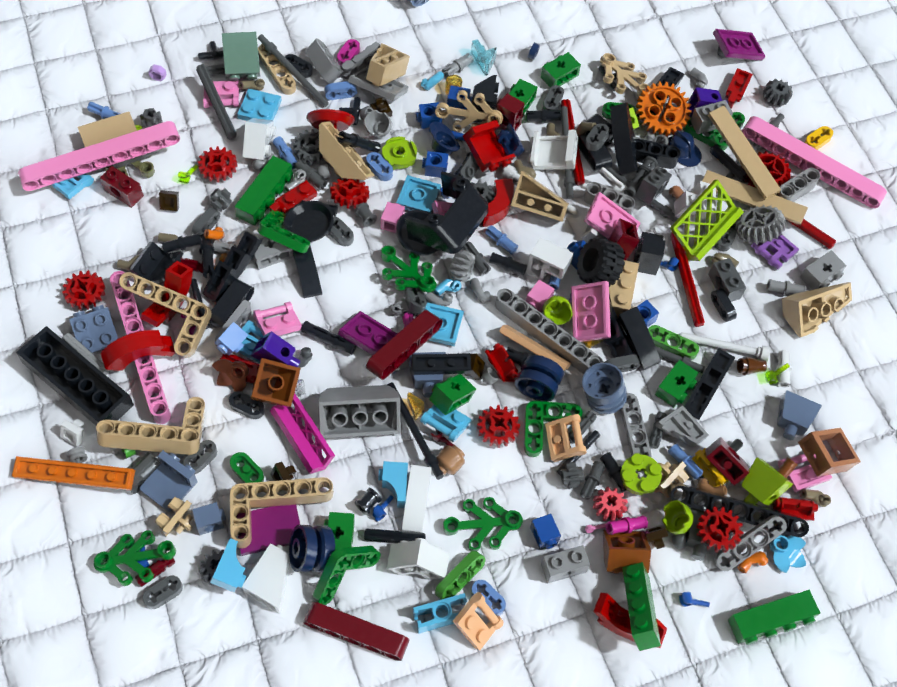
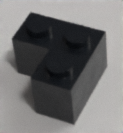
[632,232,666,275]

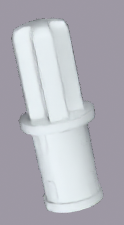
[776,350,792,388]

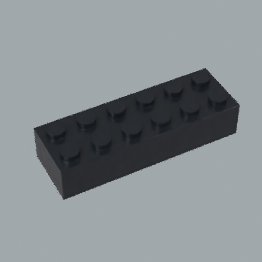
[16,326,134,425]

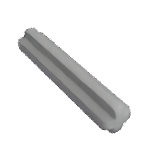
[62,333,110,375]

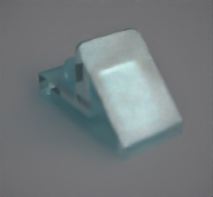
[471,39,497,76]

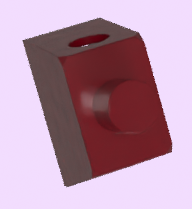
[608,218,640,260]

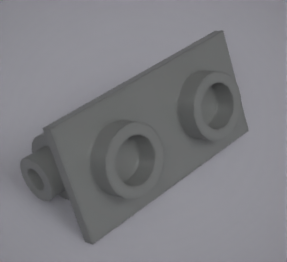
[455,152,479,181]

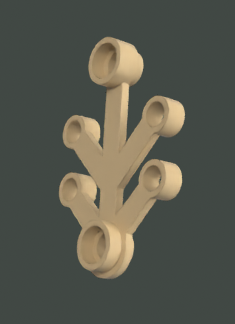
[600,53,650,97]
[435,90,503,132]

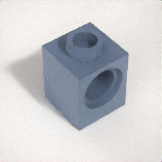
[192,502,226,535]

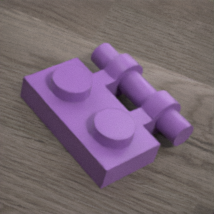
[751,235,799,270]

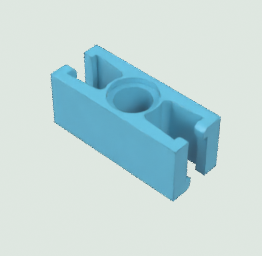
[413,593,467,634]

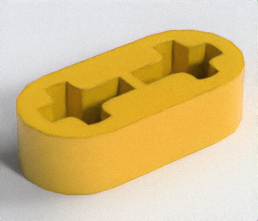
[804,126,833,150]

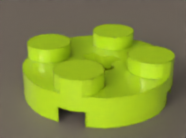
[382,136,417,170]
[620,453,662,495]

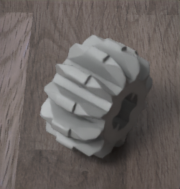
[449,250,475,282]

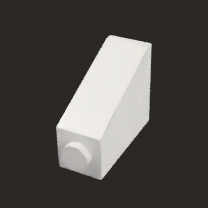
[242,543,290,614]

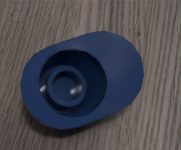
[429,121,460,156]
[668,130,702,167]

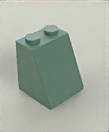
[222,32,260,81]

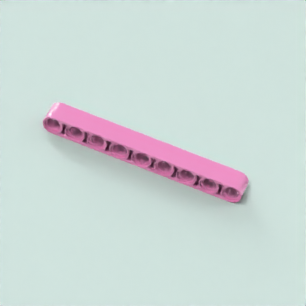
[742,116,887,208]
[18,121,180,191]
[110,271,171,424]

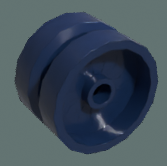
[515,355,564,402]
[289,525,335,572]

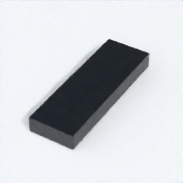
[412,353,471,375]

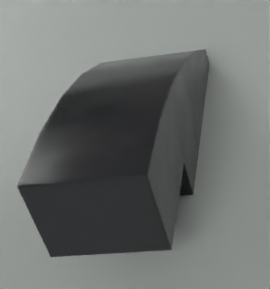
[618,306,661,370]

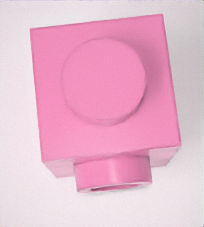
[381,202,405,233]
[526,280,555,313]

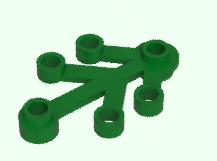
[381,246,437,292]
[443,497,523,551]
[94,530,176,586]

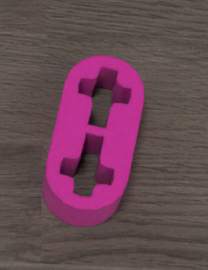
[337,39,360,67]

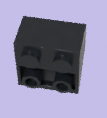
[472,75,499,123]

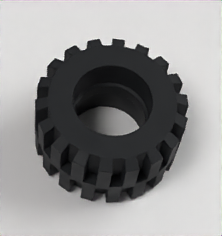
[577,237,625,287]

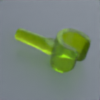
[178,164,198,184]
[765,363,790,385]

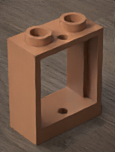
[798,428,861,477]

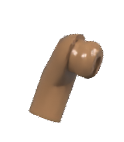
[697,478,727,495]

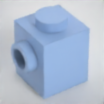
[215,322,248,356]

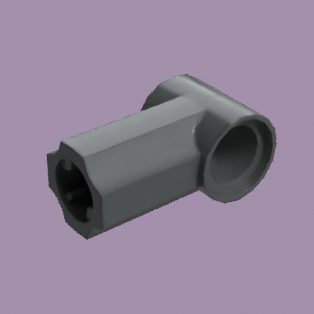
[127,452,161,494]

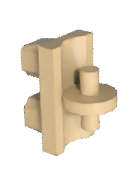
[654,461,689,498]
[155,497,193,537]

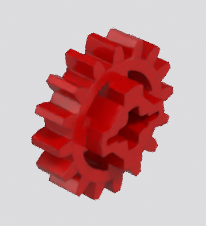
[198,146,238,182]
[330,178,369,209]
[62,270,106,310]
[477,405,520,448]
[696,506,744,553]

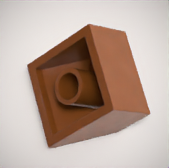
[250,358,301,407]
[603,530,651,574]

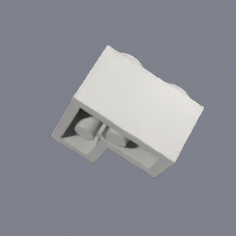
[243,118,276,160]
[674,181,717,223]
[526,237,574,281]
[386,538,450,580]

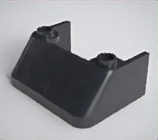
[405,171,489,254]

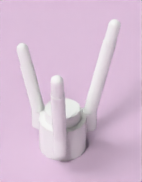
[582,167,627,193]

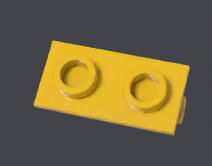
[692,448,729,487]

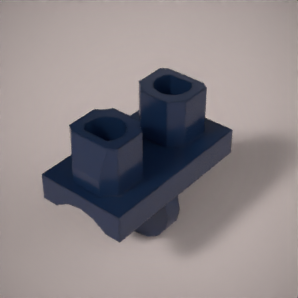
[497,124,525,157]

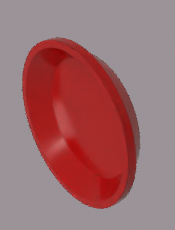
[306,109,355,131]

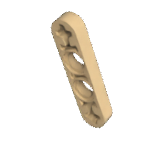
[258,44,296,95]

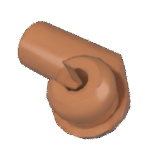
[669,186,684,200]

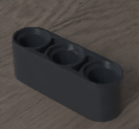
[578,133,612,171]
[634,139,681,169]
[209,279,254,329]

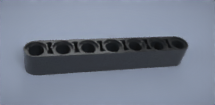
[667,483,809,537]

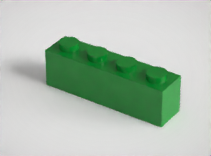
[234,156,293,226]
[622,562,661,651]
[728,589,821,645]

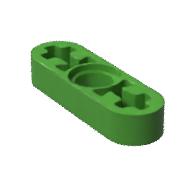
[648,325,699,360]
[435,551,485,600]

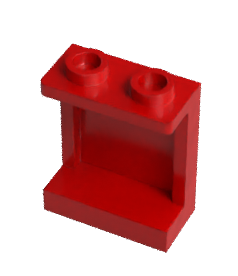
[463,120,516,172]

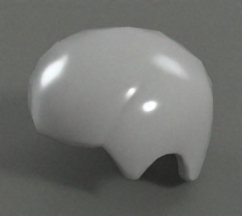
[364,110,392,138]

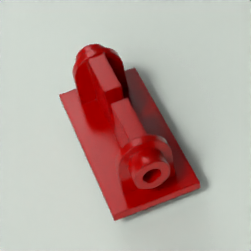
[485,343,518,382]
[773,497,818,521]

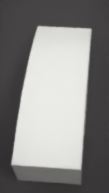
[402,465,432,533]

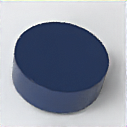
[528,42,540,60]

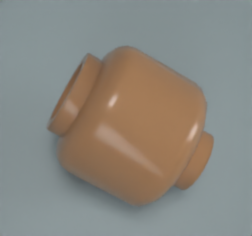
[436,445,465,475]

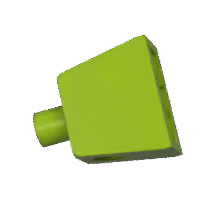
[742,457,793,506]

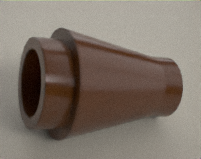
[737,356,767,375]

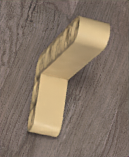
[119,272,212,358]
[96,397,205,455]
[230,477,334,548]

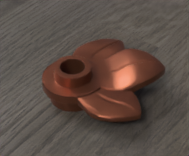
[212,359,249,392]

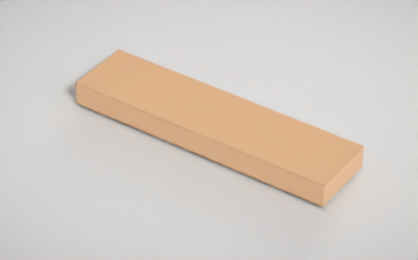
[499,325,571,371]

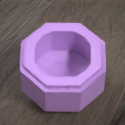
[148,64,167,81]

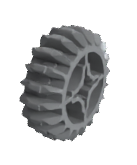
[735,205,786,245]

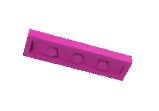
[270,393,335,474]

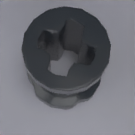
[354,488,382,515]

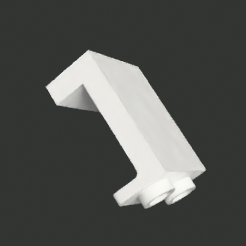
[528,130,578,170]

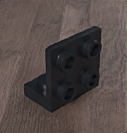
[129,241,184,283]

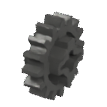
[293,129,325,165]

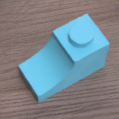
[378,461,408,508]
[210,538,246,592]

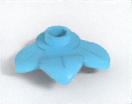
[769,535,806,573]

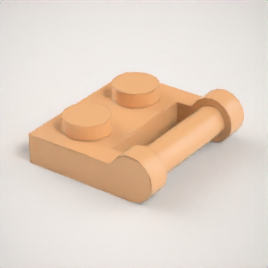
[545,414,587,462]
[453,592,504,650]

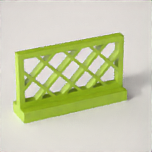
[670,179,744,261]

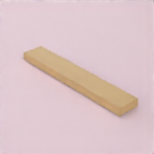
[708,105,781,200]
[702,170,808,225]

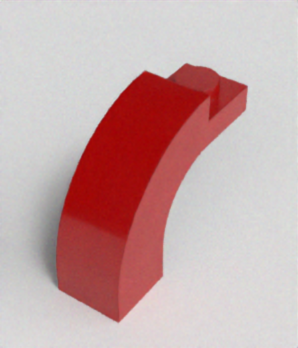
[482,178,514,227]
[141,261,193,327]
[100,330,176,371]
[593,592,667,648]

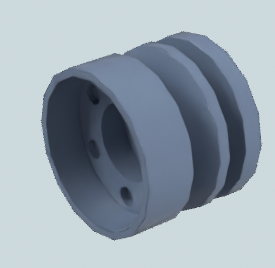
[582,363,627,414]

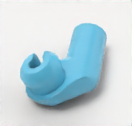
[421,71,444,90]
[434,279,462,296]

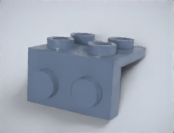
[69,305,118,353]
[140,450,198,512]

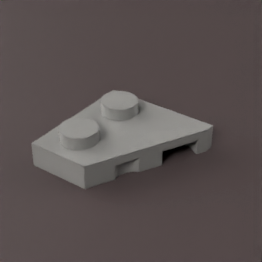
[655,405,709,447]

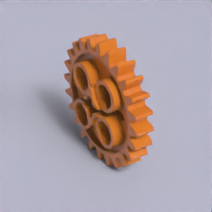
[635,81,692,137]

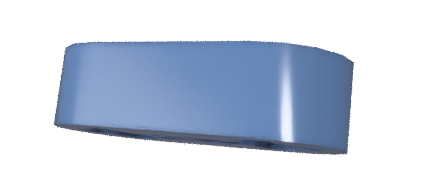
[324,81,357,100]
[366,152,393,181]
[471,580,506,616]

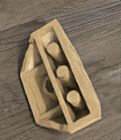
[319,121,375,180]

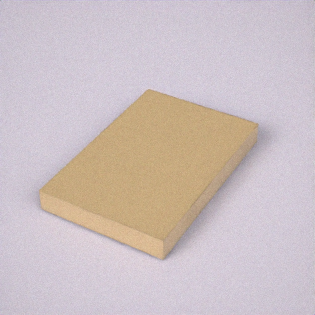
[78,112,137,147]

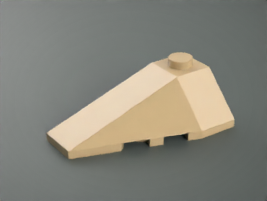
[782,282,852,337]

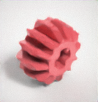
[593,486,628,522]

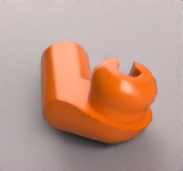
[204,227,225,240]
[737,551,768,573]

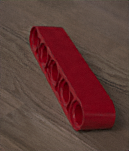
[366,310,443,380]
[303,602,410,661]

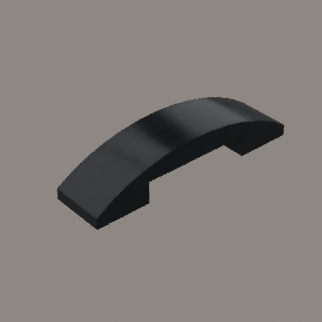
[292,246,322,299]

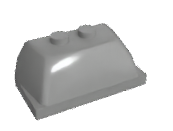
[319,385,401,438]

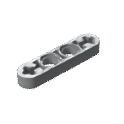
[620,393,652,457]
[714,515,787,571]

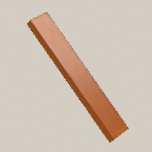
[12,456,135,491]

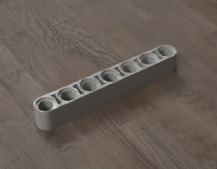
[495,288,604,374]

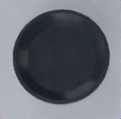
[284,201,334,242]
[396,210,438,256]

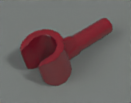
[431,429,456,446]

